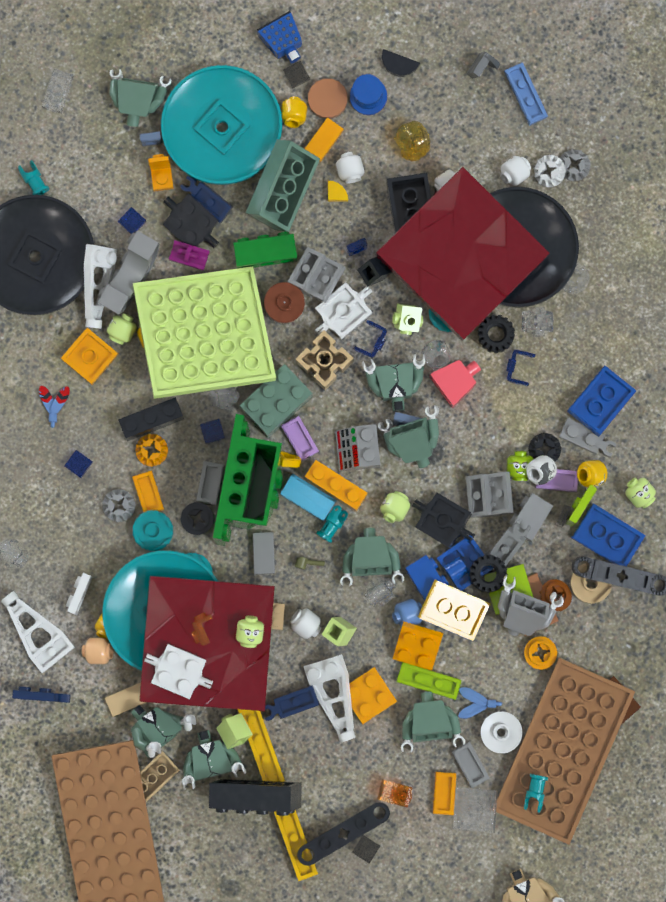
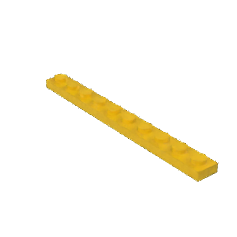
[237,709,318,881]

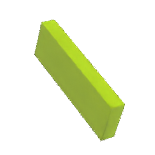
[396,662,462,700]

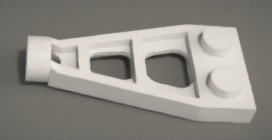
[84,244,117,329]
[1,591,75,673]
[304,654,355,743]

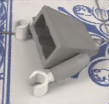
[498,575,564,636]

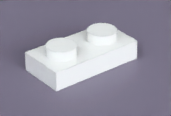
[66,573,93,615]

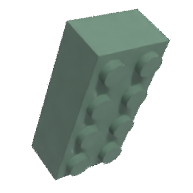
[246,139,320,232]

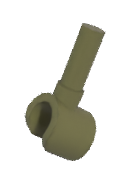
[295,557,325,570]

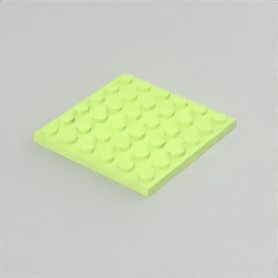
[133,266,276,399]

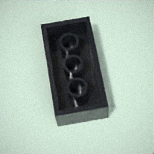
[386,173,431,234]
[209,779,302,816]

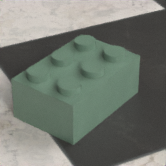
[239,364,313,438]

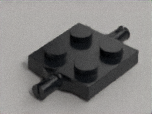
[163,194,220,249]
[412,492,475,549]

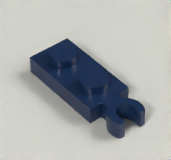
[180,176,233,223]
[265,685,320,721]
[12,686,71,703]

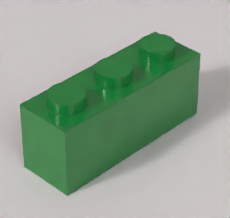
[233,232,297,269]

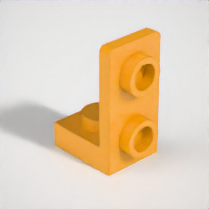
[148,154,174,192]

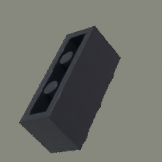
[118,397,184,442]

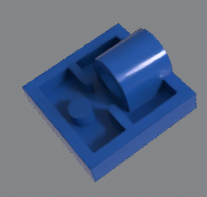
[436,535,494,591]

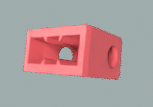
[429,360,481,408]

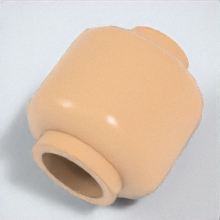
[82,638,114,664]

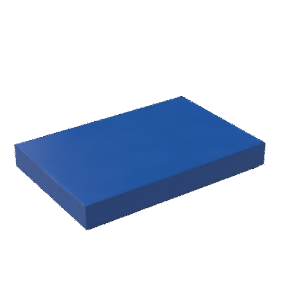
[567,365,636,437]
[571,503,646,567]

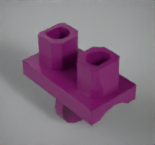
[169,240,210,271]

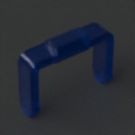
[353,320,387,358]
[506,350,536,386]

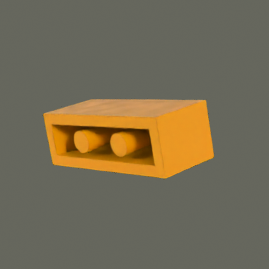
[305,460,368,512]

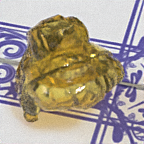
[394,121,430,161]

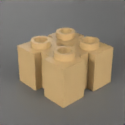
[296,330,354,391]

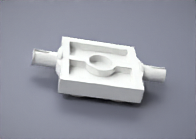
[315,282,373,340]
[144,644,213,699]

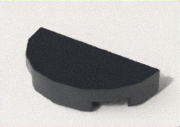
[382,49,420,77]

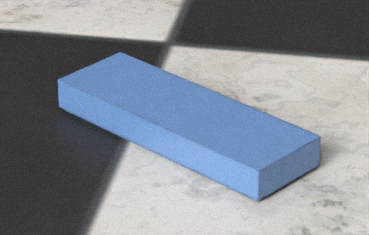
[504,62,548,126]

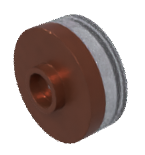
[263,282,305,325]

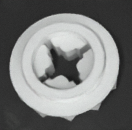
[534,155,566,187]

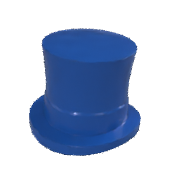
[350,74,387,115]

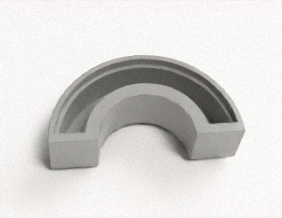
[98,231,160,314]

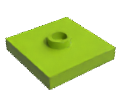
[566,484,597,527]
[484,564,534,615]

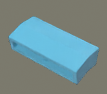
[280,474,337,522]

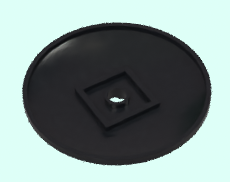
[490,187,579,308]
[0,195,94,316]

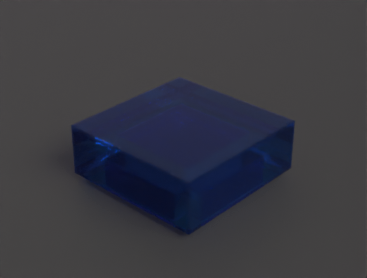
[118,207,147,234]
[346,238,368,256]
[200,419,225,444]
[64,450,93,478]

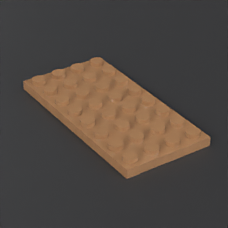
[493,658,635,845]
[51,740,165,902]

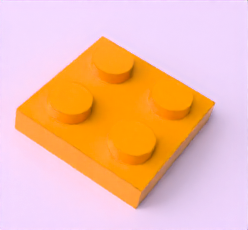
[61,328,119,385]
[392,621,443,671]
[350,667,397,724]

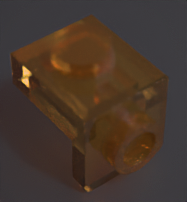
[191,612,212,646]
[377,779,413,808]

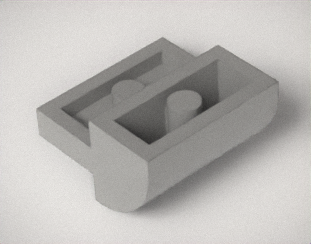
[287,247,346,303]
[466,471,513,517]

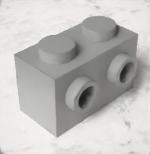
[509,493,553,543]

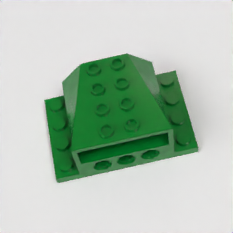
[213,414,283,546]

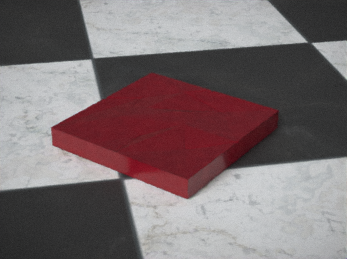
[375,167,550,341]
[139,576,275,711]

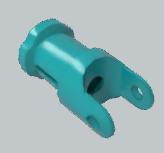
[18,160,50,195]
[316,505,348,543]
[524,774,549,813]

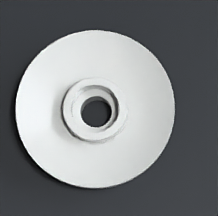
[481,712,522,753]

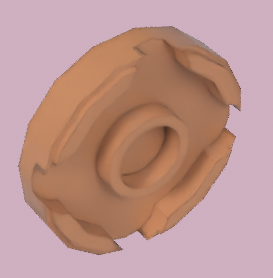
[308,79,347,119]

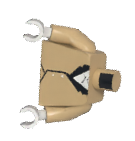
[502,869,565,902]

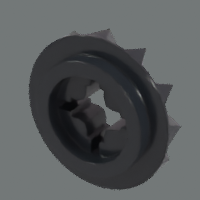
[528,433,562,462]
[181,502,214,535]

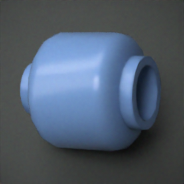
[392,599,422,627]

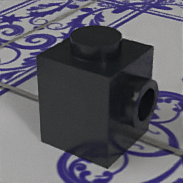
[357,257,393,287]

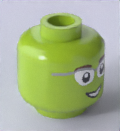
[507,451,533,481]

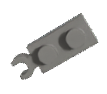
[559,418,617,457]
[488,519,531,566]

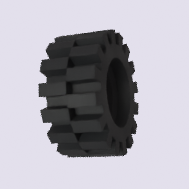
[477,315,515,353]
[469,555,508,593]

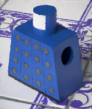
[257,11,302,63]

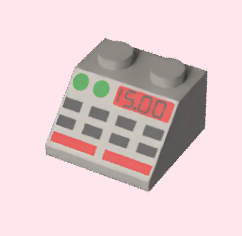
[335,424,380,472]

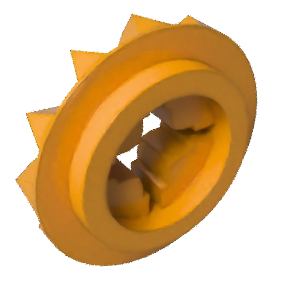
[135,434,168,467]
[524,636,557,670]

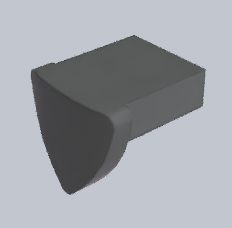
[466,52,500,79]

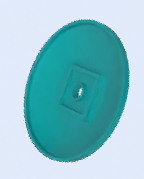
[161,65,282,185]
[102,551,219,671]

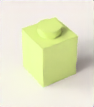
[322,617,357,646]
[216,713,253,749]

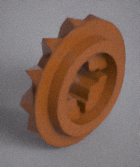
[539,579,572,612]

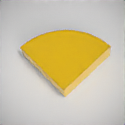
[328,180,348,202]

